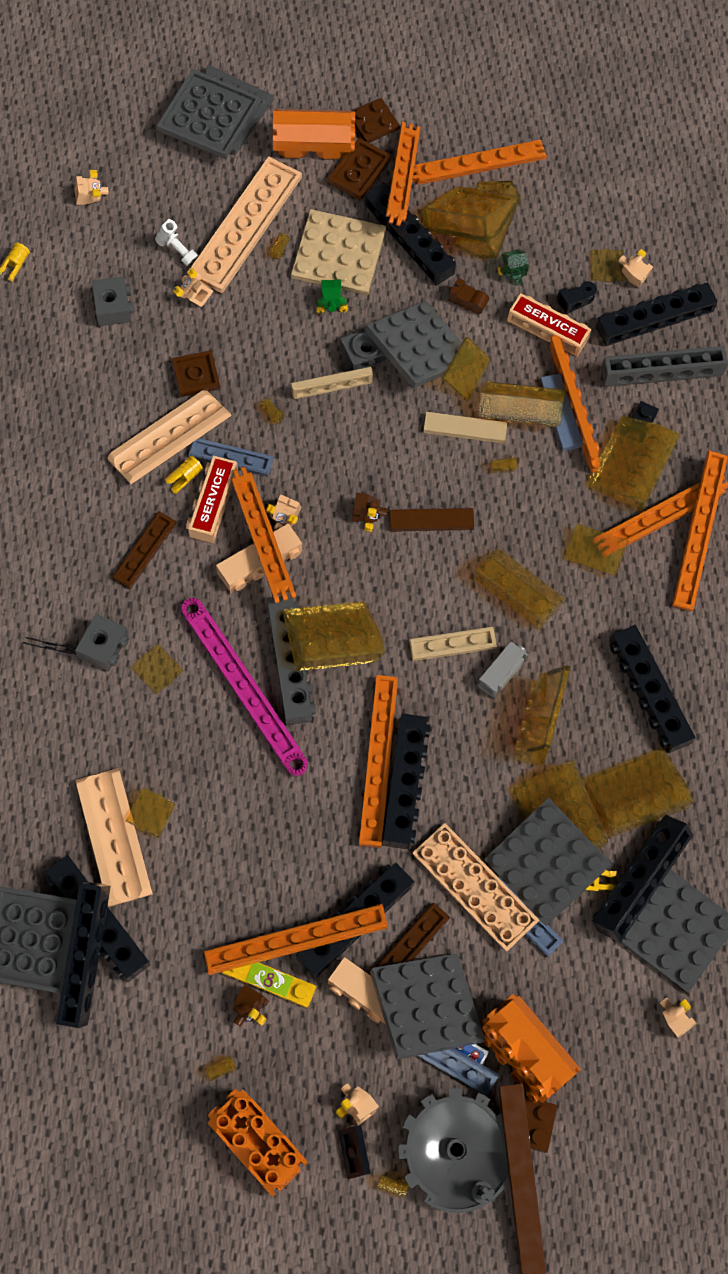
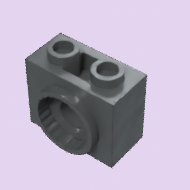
[92,276,134,326]
[340,327,390,371]
[75,614,130,672]

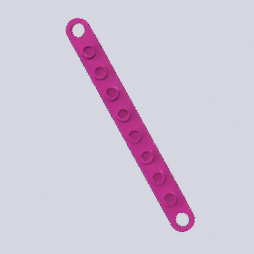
[182,598,308,776]

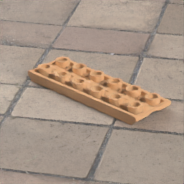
[107,390,231,484]
[76,768,153,907]
[412,823,539,952]

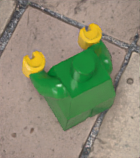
[316,279,348,313]

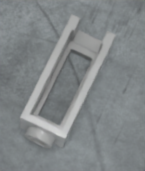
[478,642,528,699]

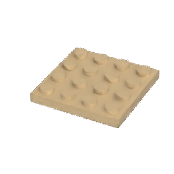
[291,209,387,295]

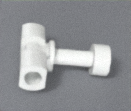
[155,219,198,266]

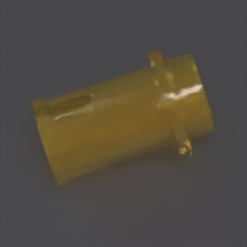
[269,233,290,259]
[259,398,284,424]
[491,456,518,473]
[205,1056,237,1082]
[377,1174,409,1199]

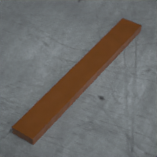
[498,1084,546,1274]

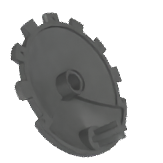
[398,1088,509,1213]

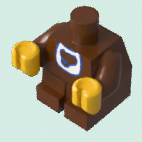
[352,492,388,532]
[233,984,269,1027]

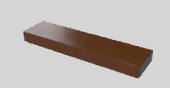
[390,508,474,532]
[112,511,177,590]
[376,902,450,967]

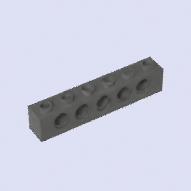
[601,346,728,387]
[267,595,316,726]

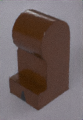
[449,278,489,314]

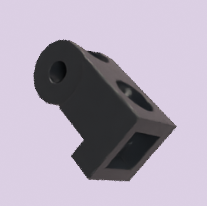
[557,281,597,314]

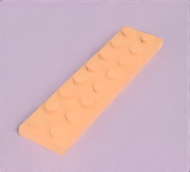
[188,156,302,293]

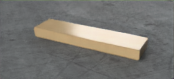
[291,367,373,399]
[423,412,507,444]
[409,627,497,661]

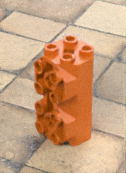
[273,109,355,159]
[481,994,581,1103]
[207,1089,308,1198]

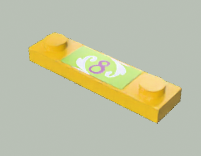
[222,962,317,1009]

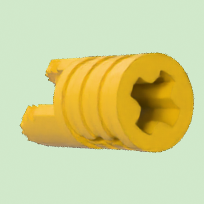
[0,243,30,282]
[165,456,203,494]

